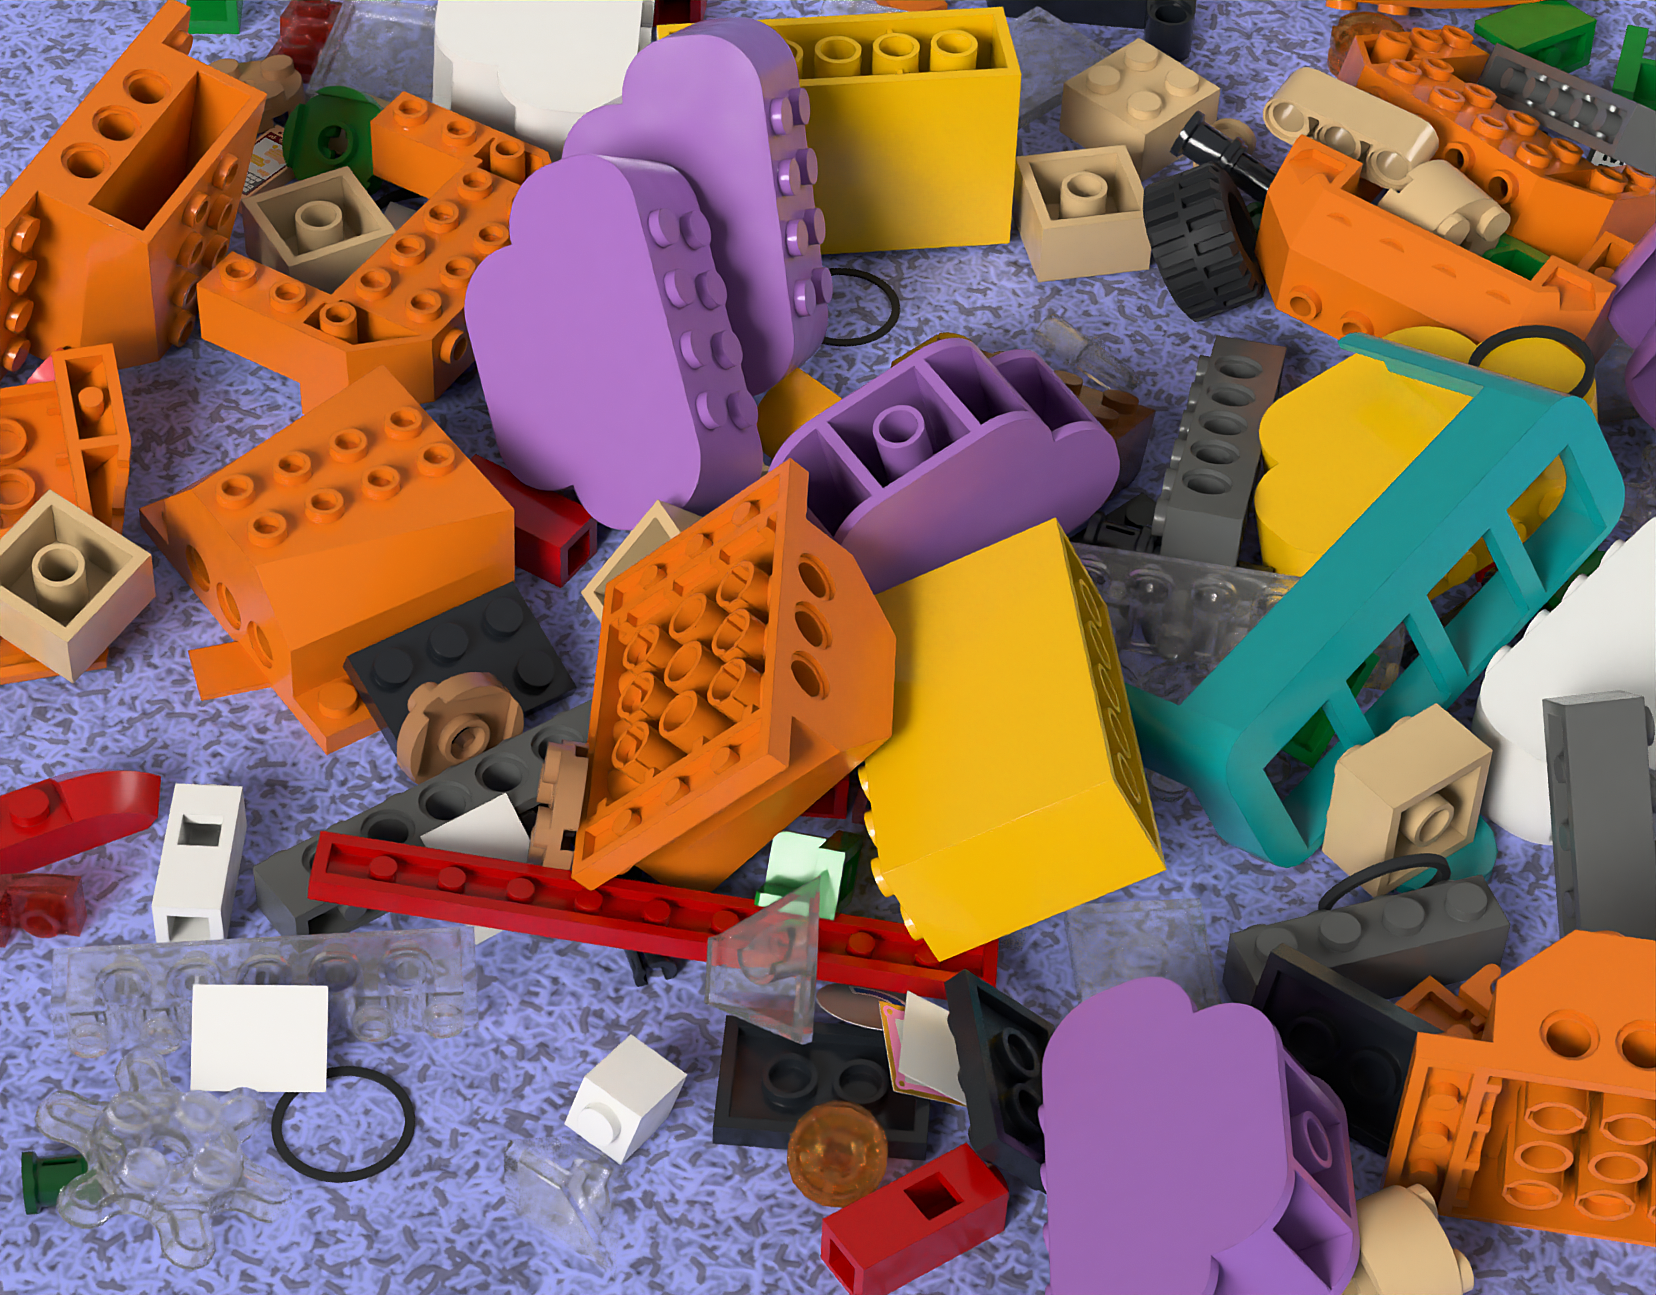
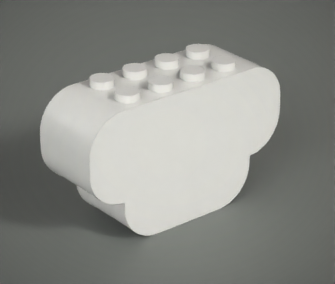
[432,0,655,163]
[1470,517,1656,845]

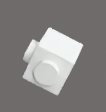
[564,1034,687,1165]

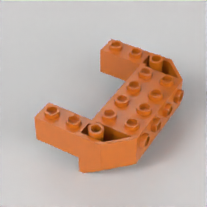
[1337,25,1656,266]
[196,91,552,415]
[1254,134,1635,365]

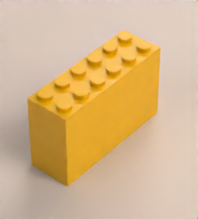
[657,7,1022,255]
[858,517,1167,962]

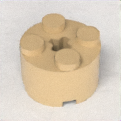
[1377,160,1510,256]
[1341,1184,1474,1295]

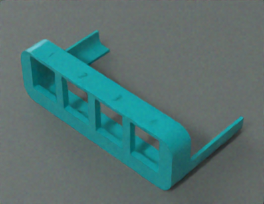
[1124,332,1625,868]

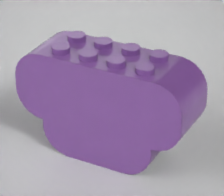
[562,17,833,396]
[464,154,763,530]
[768,338,1120,595]
[1038,976,1360,1295]

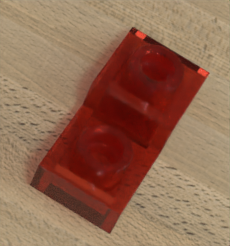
[266,0,347,85]
[0,873,87,948]

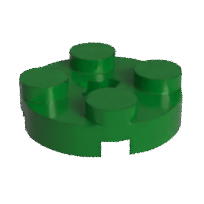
[282,85,384,196]

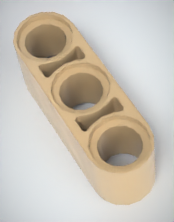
[1263,67,1439,191]

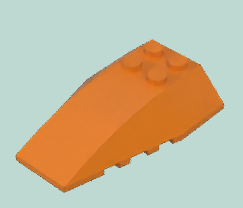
[0,343,132,685]

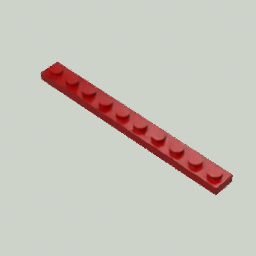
[307,831,999,1000]

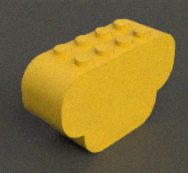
[1254,326,1598,606]

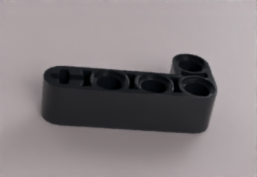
[986,0,1196,62]

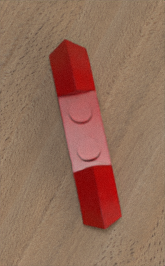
[0,769,161,882]

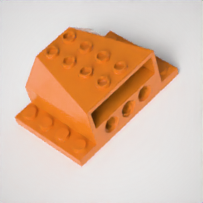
[0,0,268,381]
[139,364,549,755]
[571,458,896,893]
[1380,929,1656,1247]

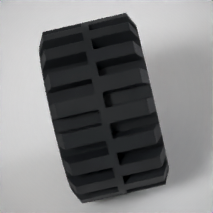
[1143,161,1266,322]

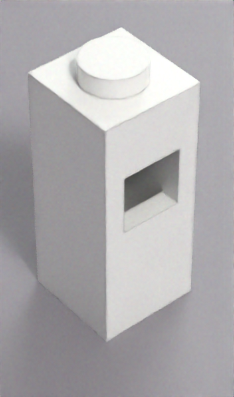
[151,783,247,949]

